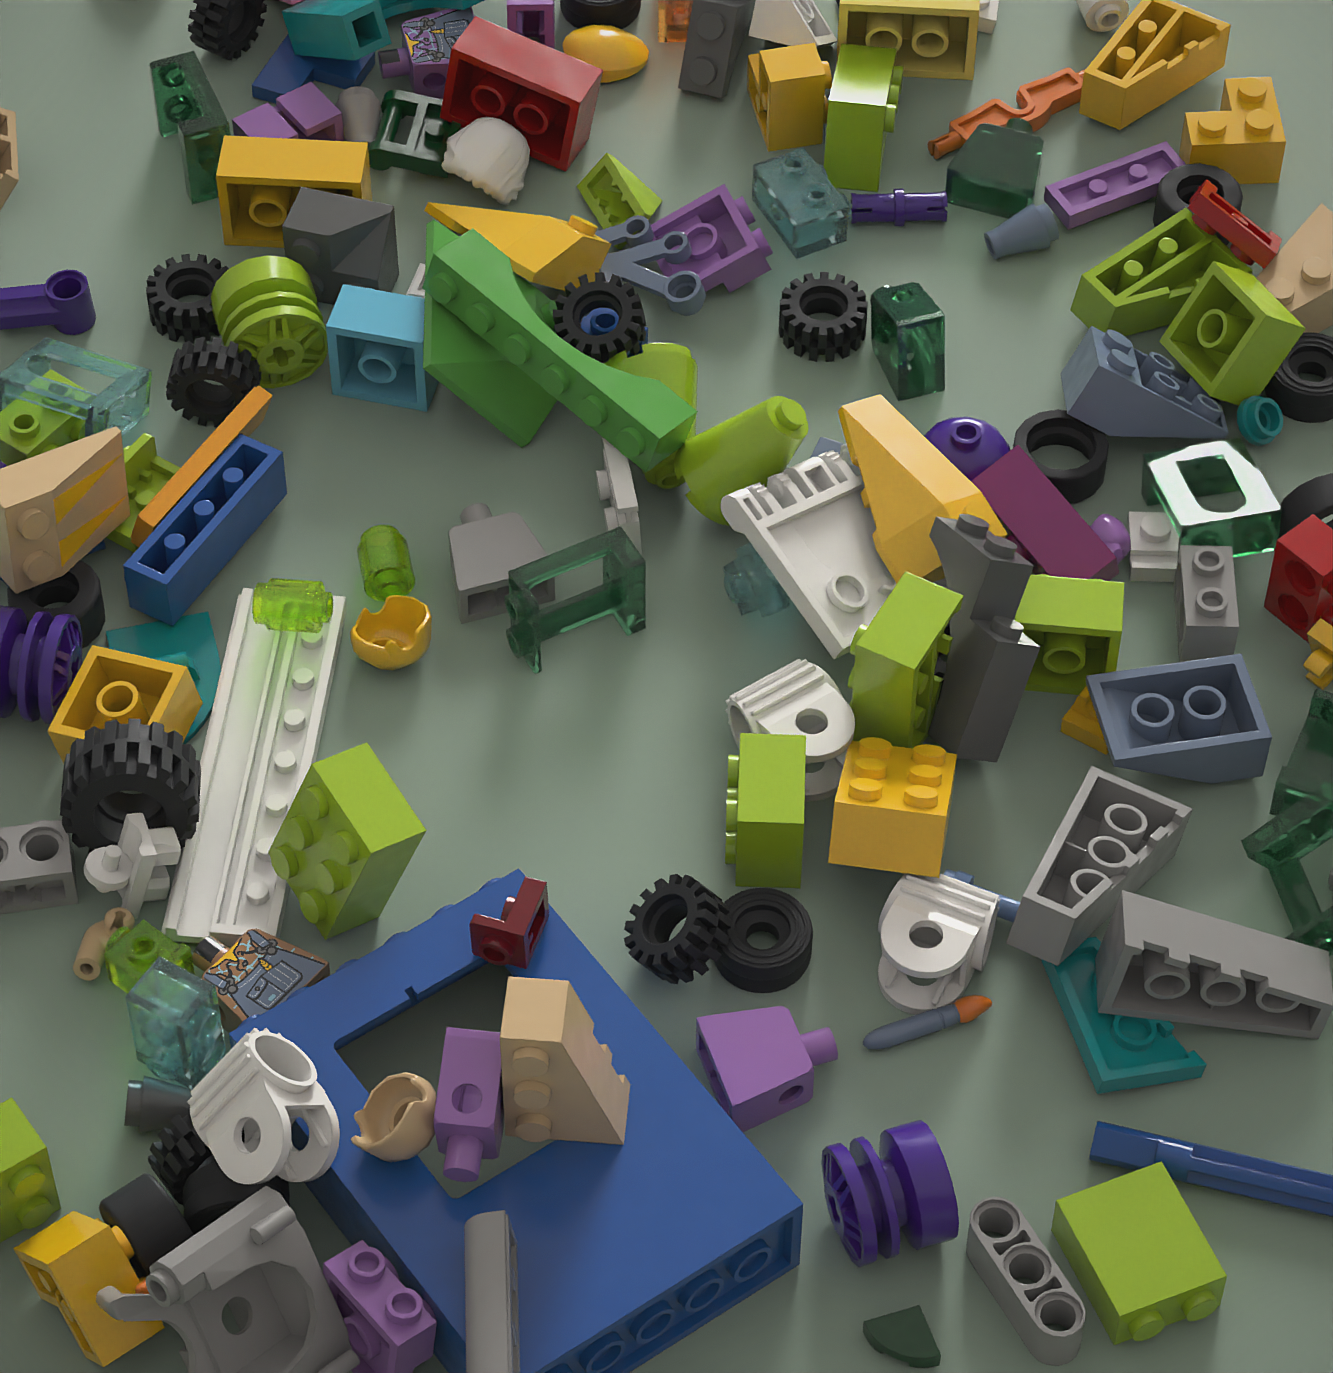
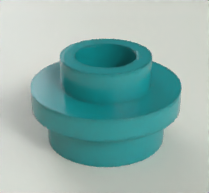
[1237,396,1283,446]

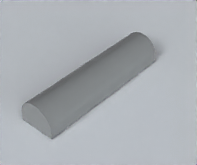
[464,1210,520,1373]

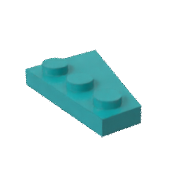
[1041,937,1207,1094]

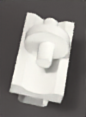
[84,813,181,919]

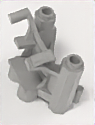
[96,1186,360,1373]

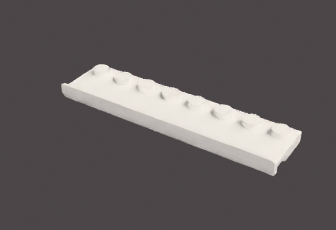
[161,588,347,946]

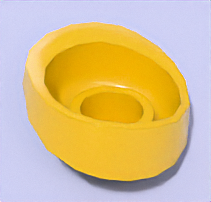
[562,25,649,83]

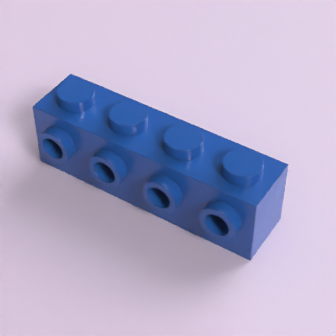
[123,434,287,626]

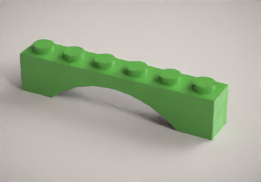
[422,228,698,472]

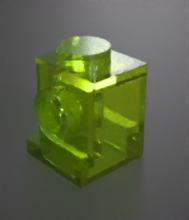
[104,919,196,1015]

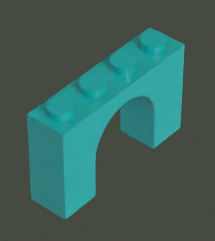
[281,0,484,60]

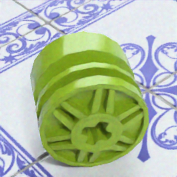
[211,255,328,389]

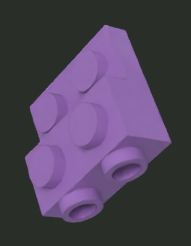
[641,184,773,293]
[323,1240,437,1373]

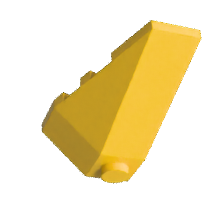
[424,202,611,291]
[838,394,1008,583]

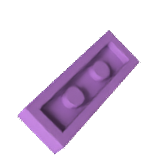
[1044,141,1186,230]

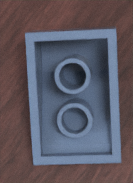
[1086,654,1272,784]

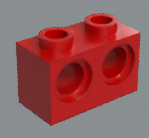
[1264,514,1333,643]

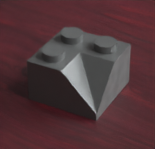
[282,187,399,305]

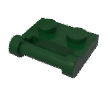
[368,89,462,178]

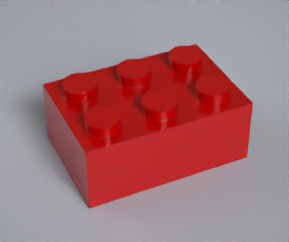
[440,16,603,172]

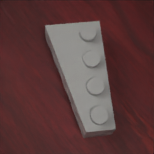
[1006,766,1193,966]
[1095,890,1333,1039]

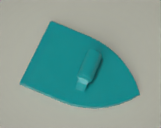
[106,611,221,744]

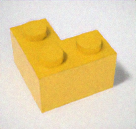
[747,43,832,152]
[1179,77,1286,184]
[13,1211,165,1367]

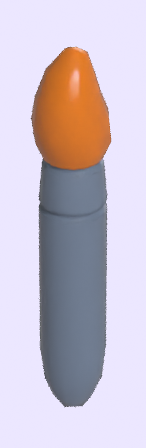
[863,995,992,1049]

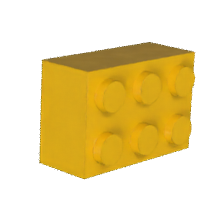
[216,135,372,248]
[828,737,957,878]

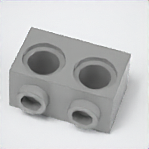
[1173,545,1239,662]
[0,819,79,914]

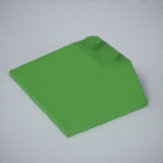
[423,220,557,448]

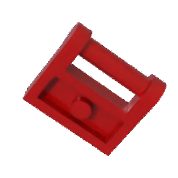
[1188,179,1282,269]

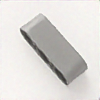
[966,1197,1086,1366]

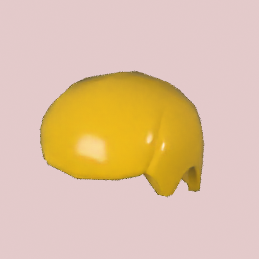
[350,595,432,670]

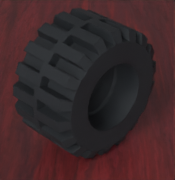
[60,718,201,854]

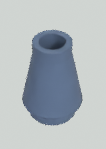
[984,203,1059,259]

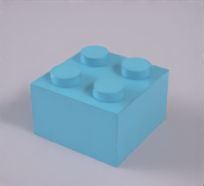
[326,284,439,412]

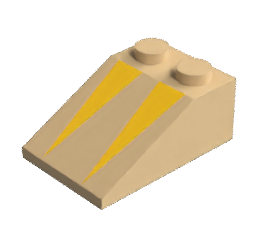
[0,426,130,594]

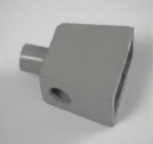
[448,503,555,624]

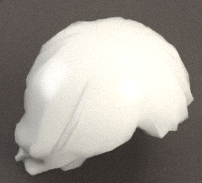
[441,117,530,206]

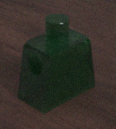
[945,118,1044,219]
[870,282,945,401]

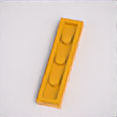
[131,385,273,548]

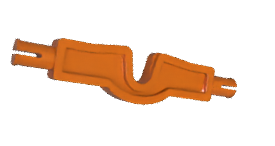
[927,67,1086,159]

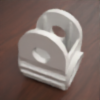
[725,659,855,801]
[878,873,1000,1015]
[187,1028,340,1184]

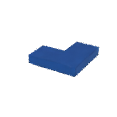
[251,34,375,104]

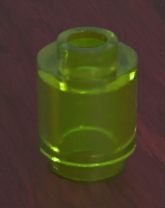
[357,525,415,602]
[252,578,333,633]

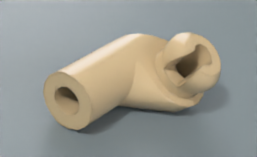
[73,907,135,981]

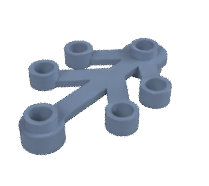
[584,215,706,317]

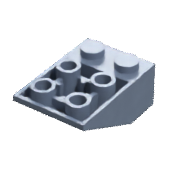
[1060,326,1229,439]

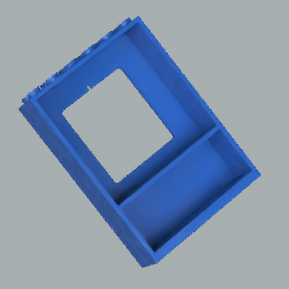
[229,868,803,1373]

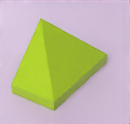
[576,153,662,250]

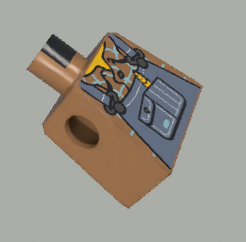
[192,928,330,1033]

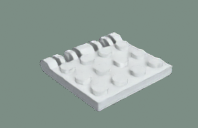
[721,443,947,659]

